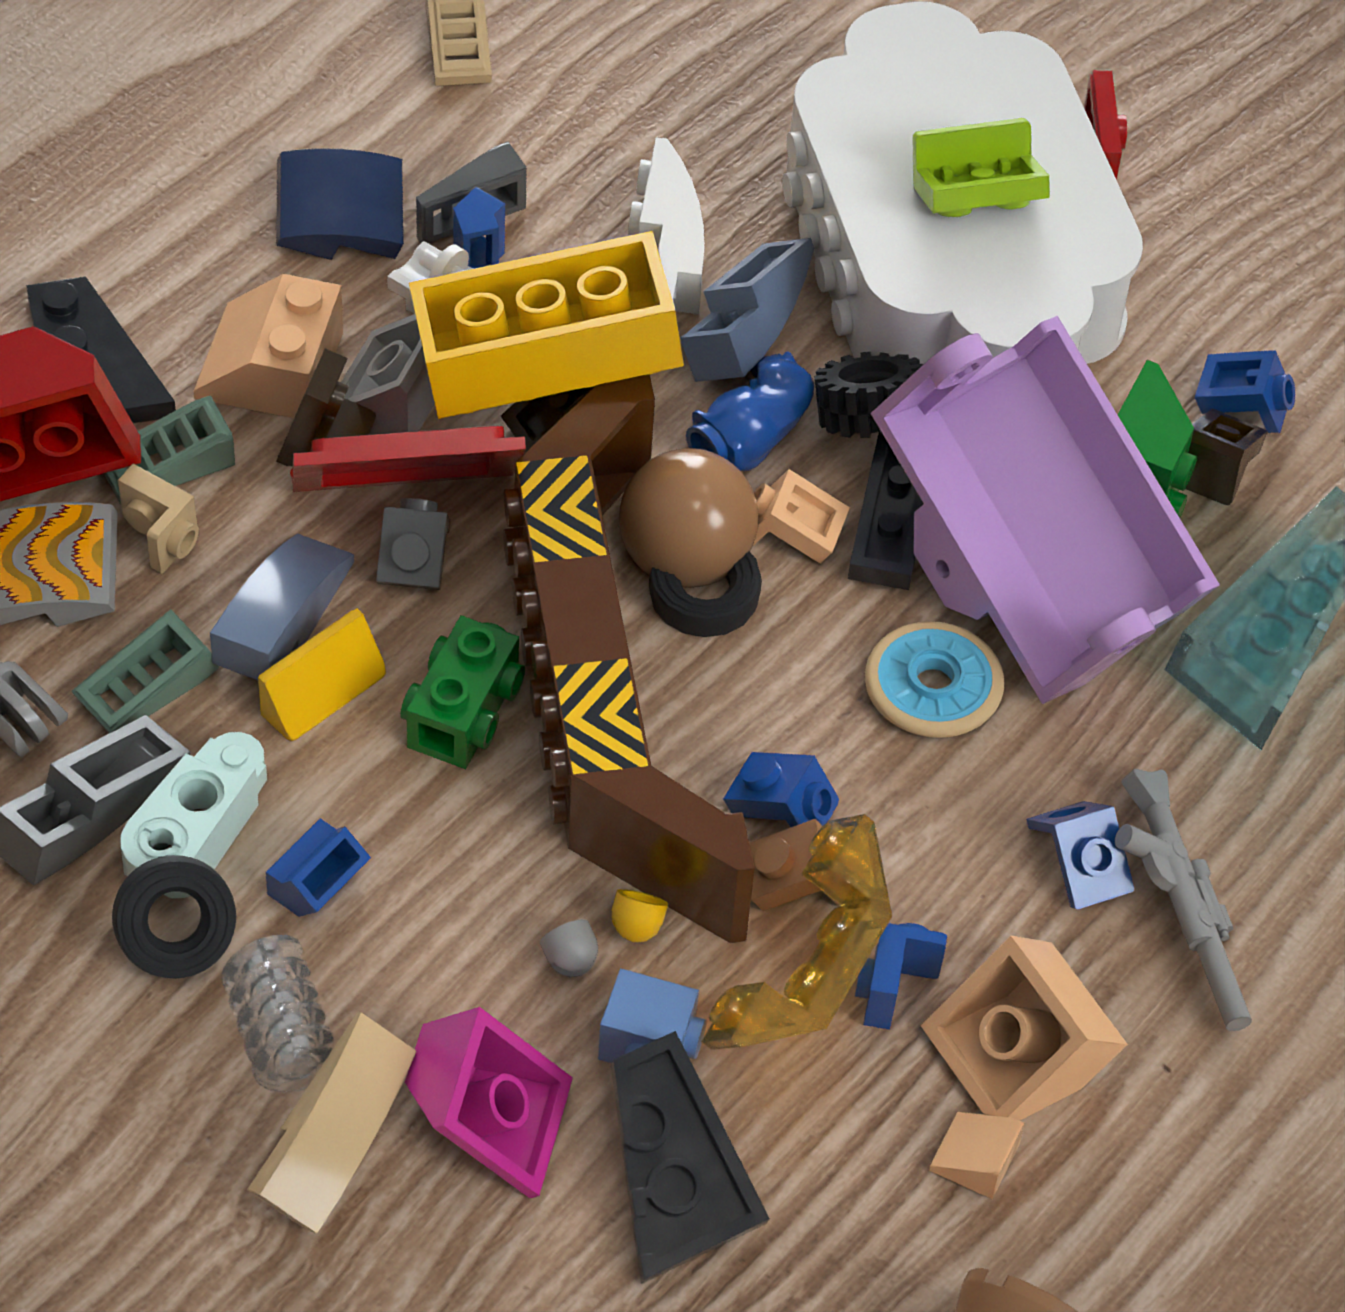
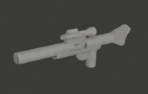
[1115,769,1252,1031]

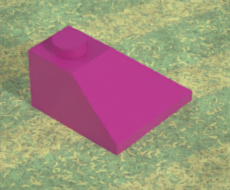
[405,1007,573,1198]

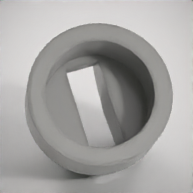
[540,919,598,977]

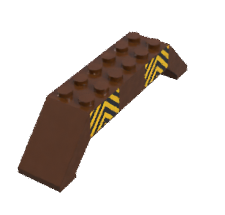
[503,374,755,943]

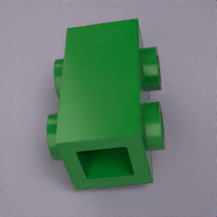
[400,615,525,770]

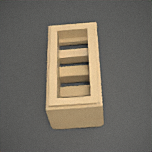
[426,0,492,86]

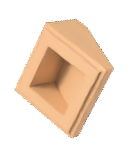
[929,1112,1025,1199]

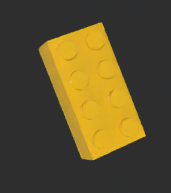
[409,231,684,419]

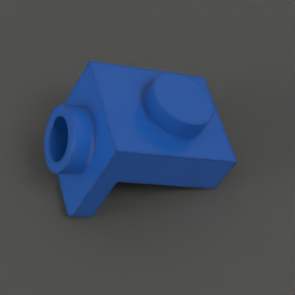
[723,752,839,828]
[855,922,947,1030]

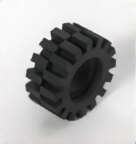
[814,351,923,438]

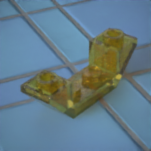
[701,814,892,1050]

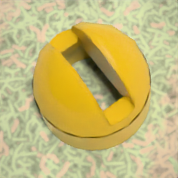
[611,889,668,942]

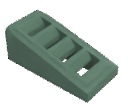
[104,395,235,505]
[72,609,219,733]

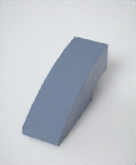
[680,238,814,382]
[210,534,354,680]

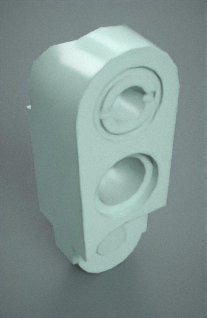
[121,732,267,899]

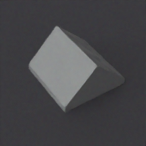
[341,314,435,435]

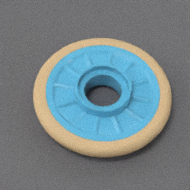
[865,622,1004,738]

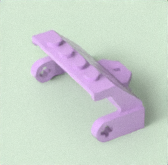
[871,316,1220,704]

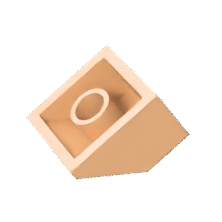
[194,274,343,418]
[921,936,1128,1121]

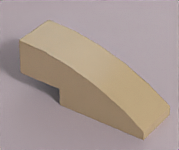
[247,1012,416,1233]

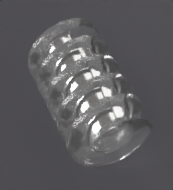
[221,935,334,1092]

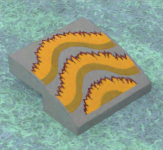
[0,502,118,627]

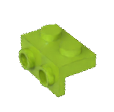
[912,118,1050,217]

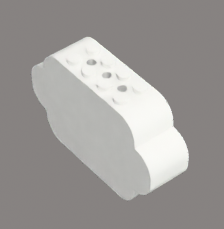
[782,2,1143,365]

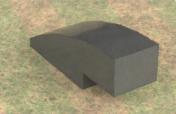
[0,715,191,886]

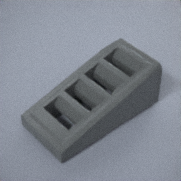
[416,142,527,244]

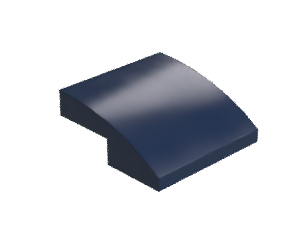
[276,148,404,260]

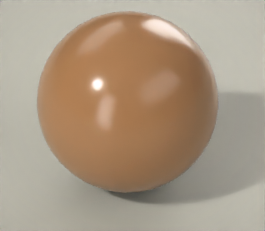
[619,448,759,588]

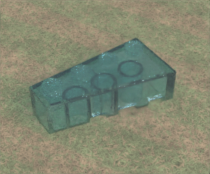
[1164,486,1345,750]

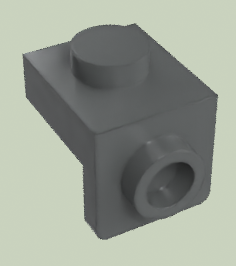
[376,498,451,590]

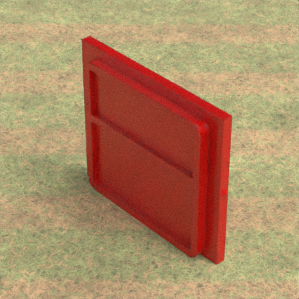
[290,426,526,492]

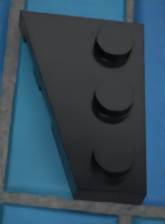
[26,276,176,423]
[611,1031,770,1284]

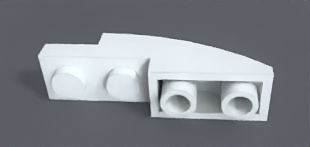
[628,137,704,314]

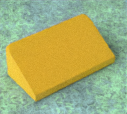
[258,608,386,741]

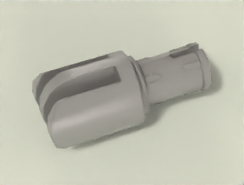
[0,661,68,758]

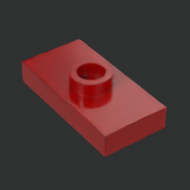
[1084,70,1127,180]

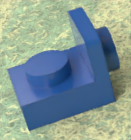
[1195,350,1295,433]

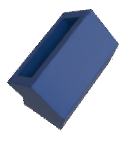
[453,187,505,269]
[266,818,371,917]

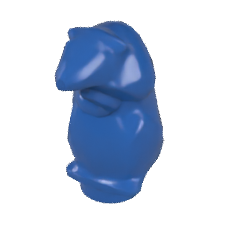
[686,351,815,471]

